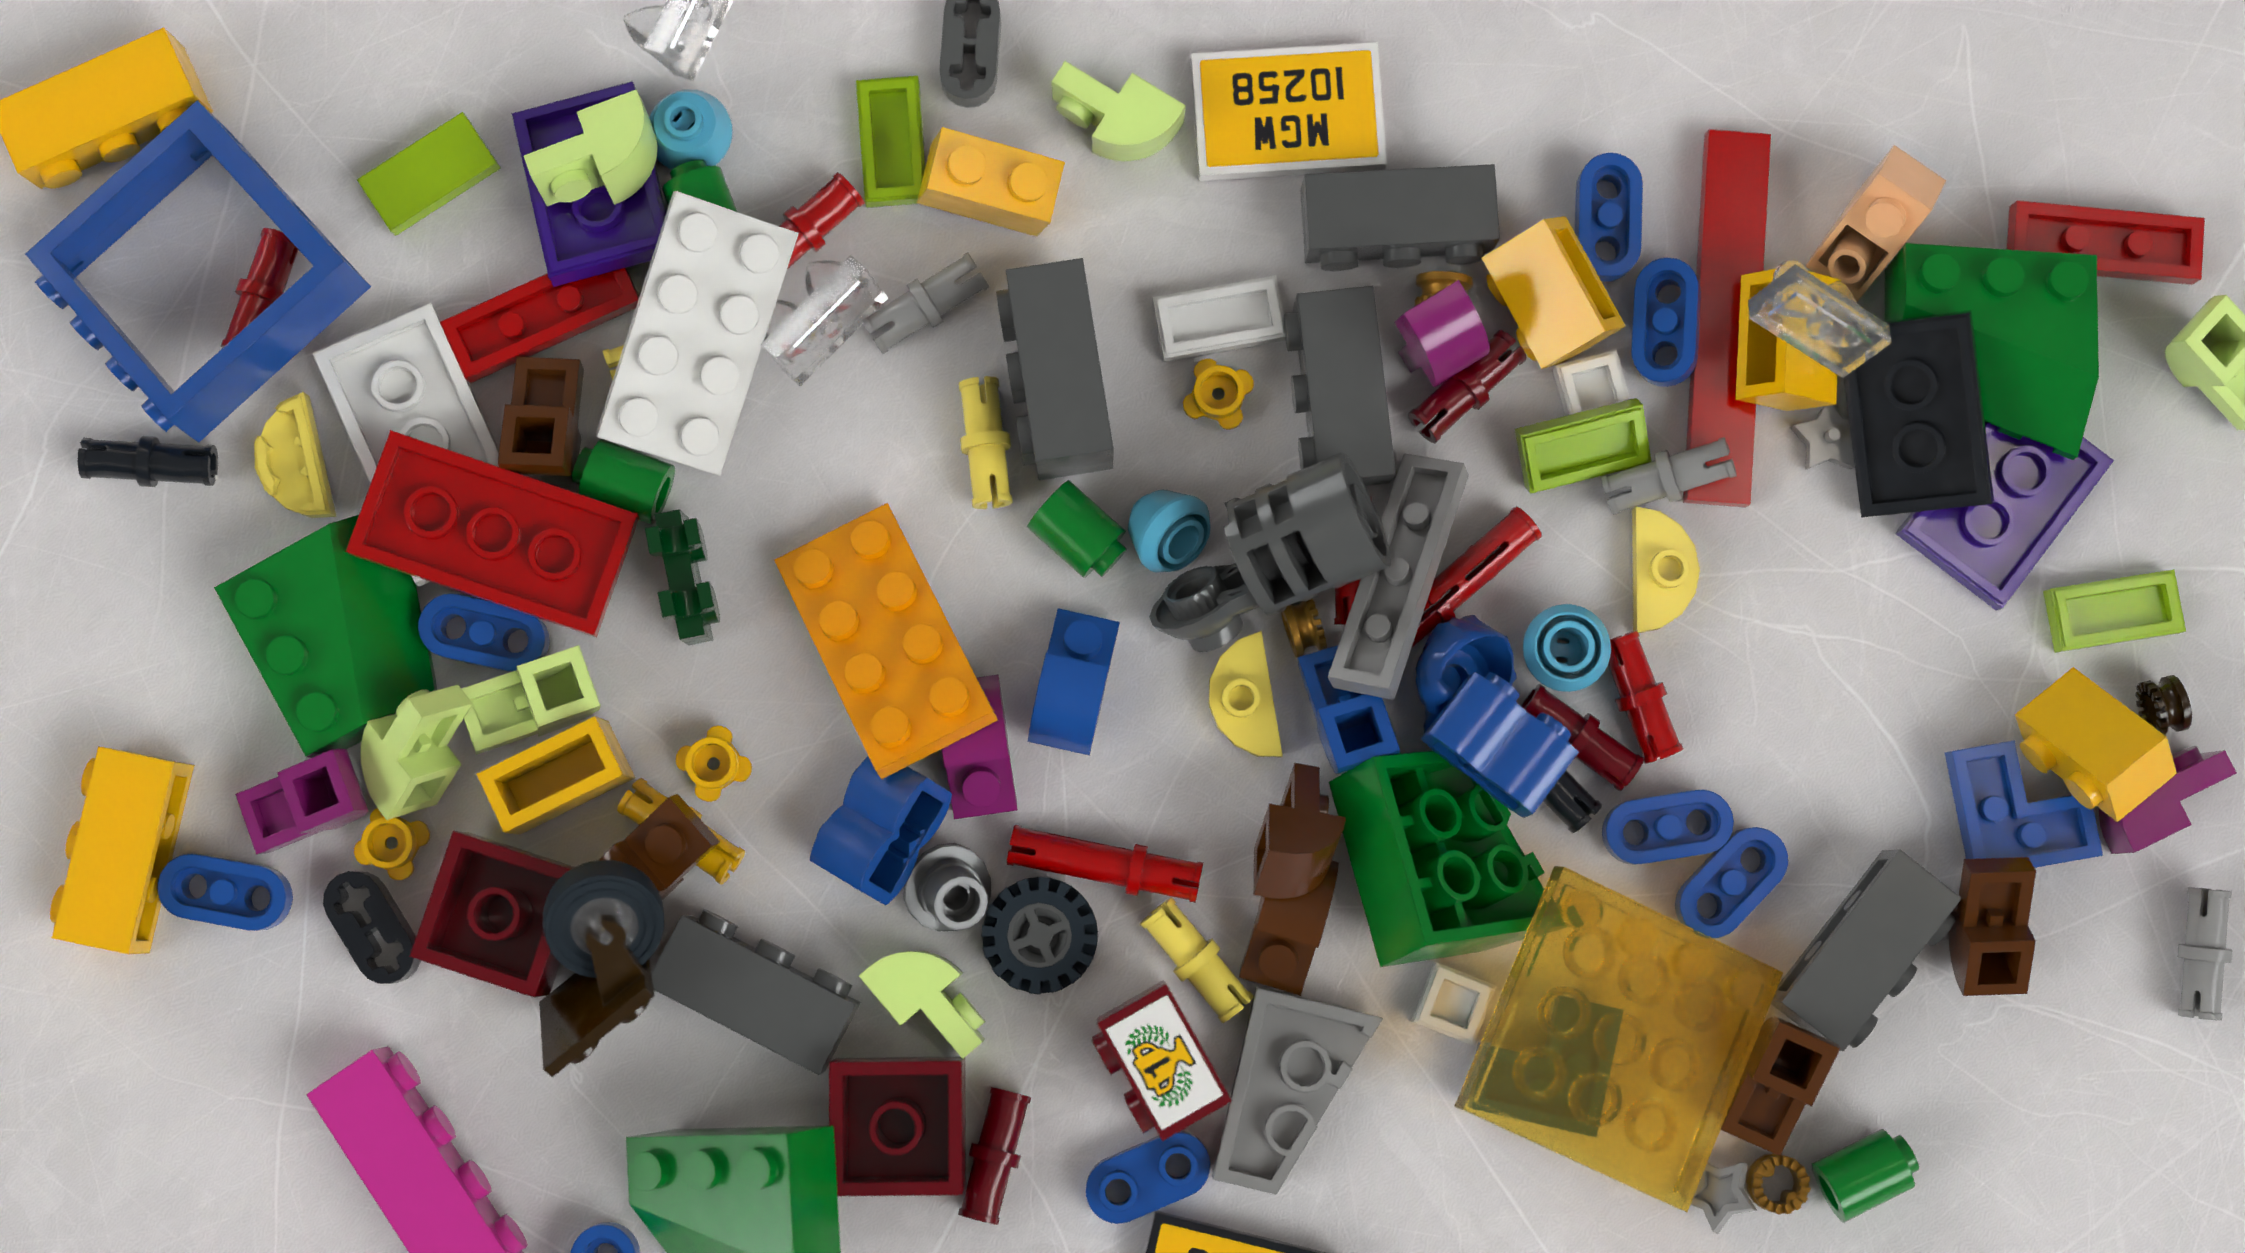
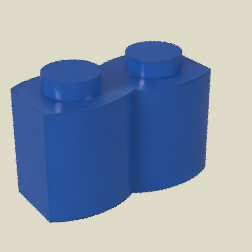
[1420,672,1579,818]
[810,756,952,905]

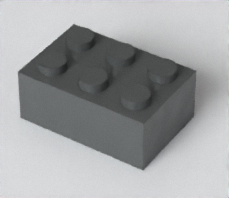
[996,258,1114,480]

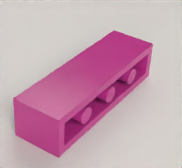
[306,1046,527,1253]

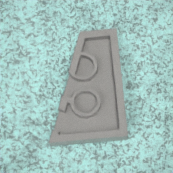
[1212,987,1383,1195]

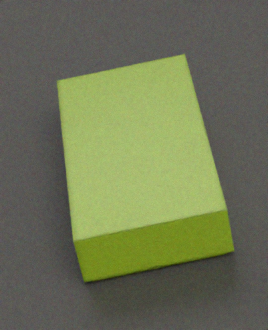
[856,76,926,208]
[357,112,501,236]
[1515,398,1652,494]
[2043,569,2186,653]

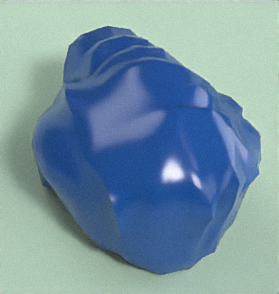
[1415,615,1517,733]

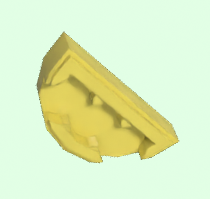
[254,392,337,518]
[1632,506,1700,633]
[1208,631,1283,757]

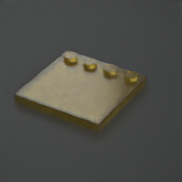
[1454,866,1783,1212]

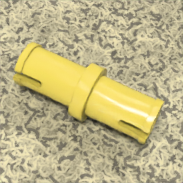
[958,376,1013,509]
[1140,897,1254,1023]

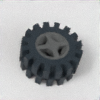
[981,877,1098,994]

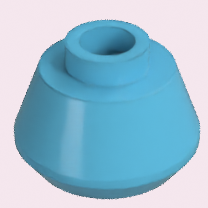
[649,89,733,170]
[1128,489,1210,573]
[1523,604,1611,692]

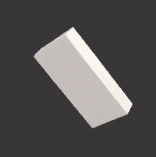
[1152,275,1286,362]

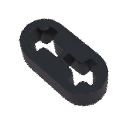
[323,871,421,984]

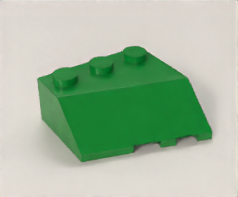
[1885,243,2099,460]
[214,515,437,758]
[1328,751,1574,967]
[626,1125,841,1253]

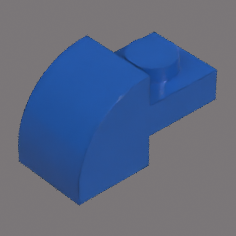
[1027,608,1120,756]
[1298,645,1400,774]

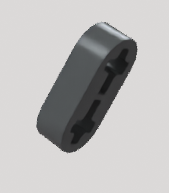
[939,0,1001,108]

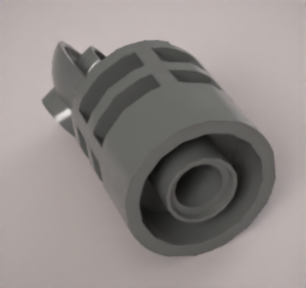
[1149,453,1391,652]

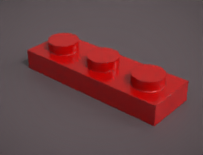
[2006,200,2205,285]
[440,268,640,383]

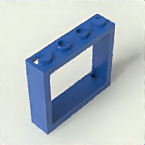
[25,100,371,443]

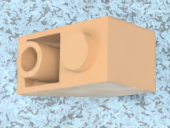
[1806,145,1946,302]

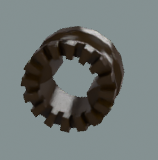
[2135,675,2192,735]

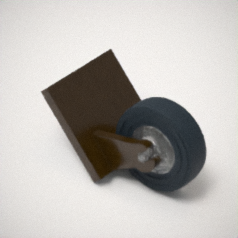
[539,860,665,1077]

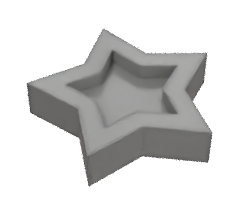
[1790,405,1854,470]
[1680,1158,1757,1234]

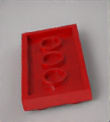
[346,430,640,638]

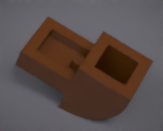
[498,357,584,476]
[1253,763,1346,899]
[599,793,720,920]
[1948,857,2036,996]
[1239,860,1339,996]
[1718,1016,1840,1156]

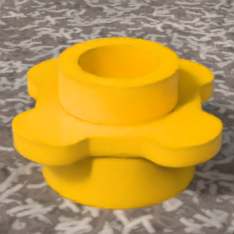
[1183,359,1254,430]
[676,726,752,802]
[354,808,430,880]

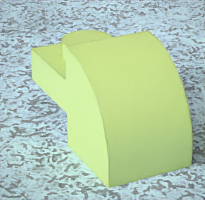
[1051,61,1186,161]
[524,89,657,206]
[2165,295,2245,430]
[462,645,601,755]
[361,685,473,820]
[859,951,985,1059]

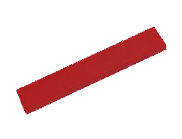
[1683,129,1771,508]

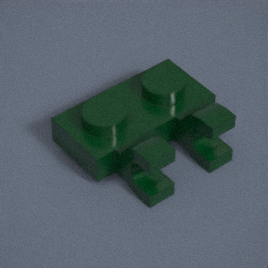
[645,509,720,645]

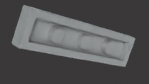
[1328,453,1469,700]

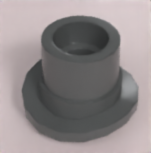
[903,843,991,931]

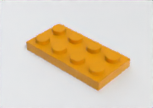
[774,503,998,780]

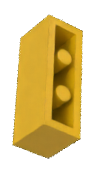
[0,27,213,189]
[50,746,195,954]

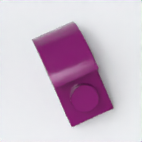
[1394,280,1490,387]
[942,674,1018,819]
[2099,746,2237,854]
[235,749,369,855]

